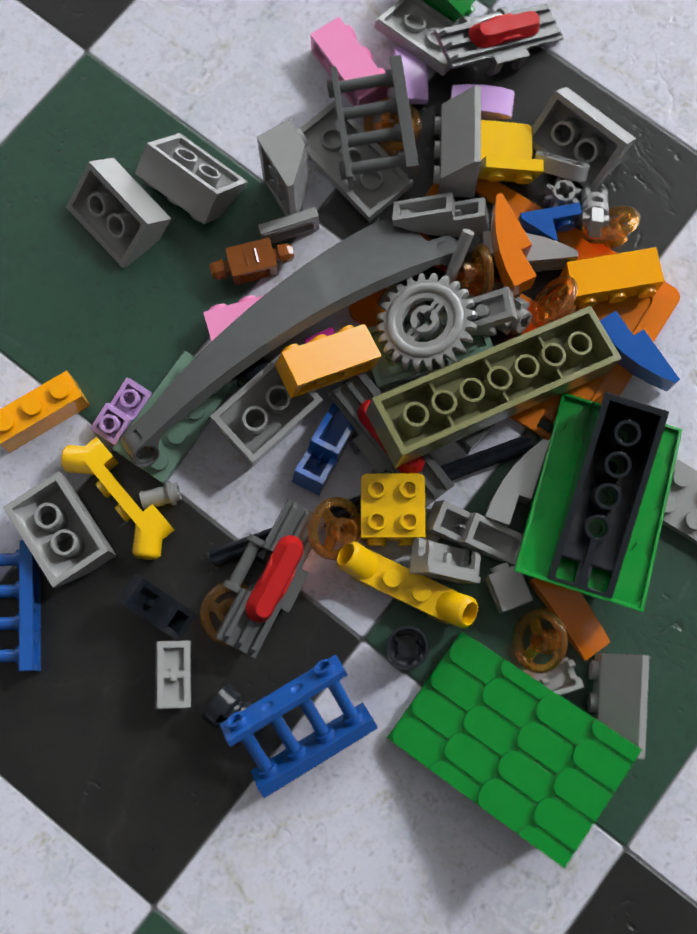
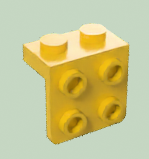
[478,120,544,184]
[361,473,426,547]

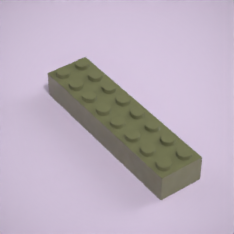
[366,306,622,468]

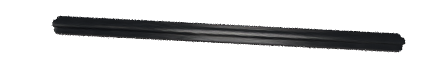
[209,435,533,567]

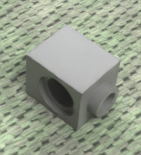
[485,562,533,614]

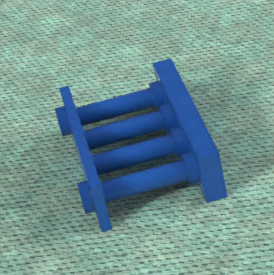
[0,540,41,672]
[220,654,378,798]

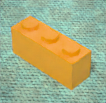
[561,247,665,308]
[275,324,381,398]
[0,370,90,453]

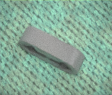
[535,151,590,182]

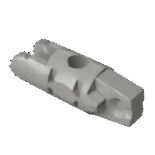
[581,187,609,238]

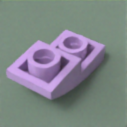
[393,47,428,105]
[451,84,515,121]
[90,377,153,445]

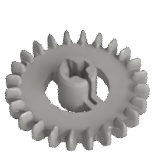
[376,273,478,373]

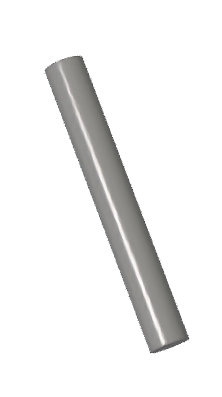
[444,229,474,284]

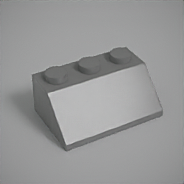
[433,86,481,198]
[532,87,636,192]
[257,119,310,216]
[135,133,248,224]
[66,158,171,268]
[210,354,323,467]
[3,472,117,588]
[587,653,649,759]

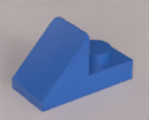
[518,203,582,242]

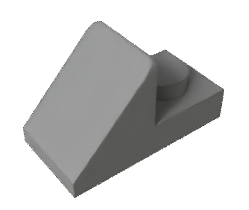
[467,287,517,336]

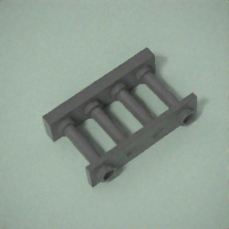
[327,55,420,190]

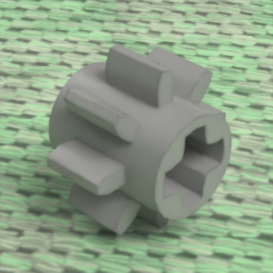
[543,177,581,208]
[496,297,532,335]

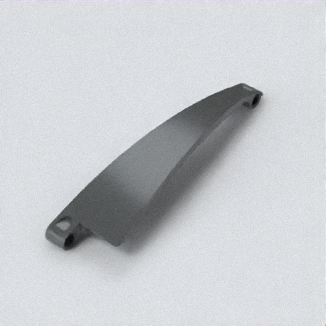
[121,216,472,468]

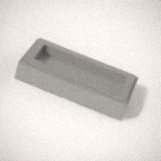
[258,207,319,245]

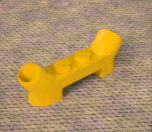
[61,436,175,560]
[336,541,478,629]

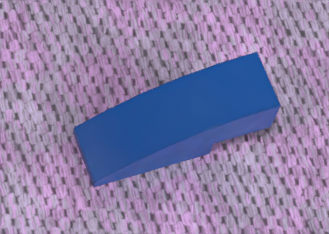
[600,311,680,391]
[292,402,355,496]

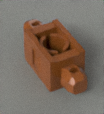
[209,237,294,286]

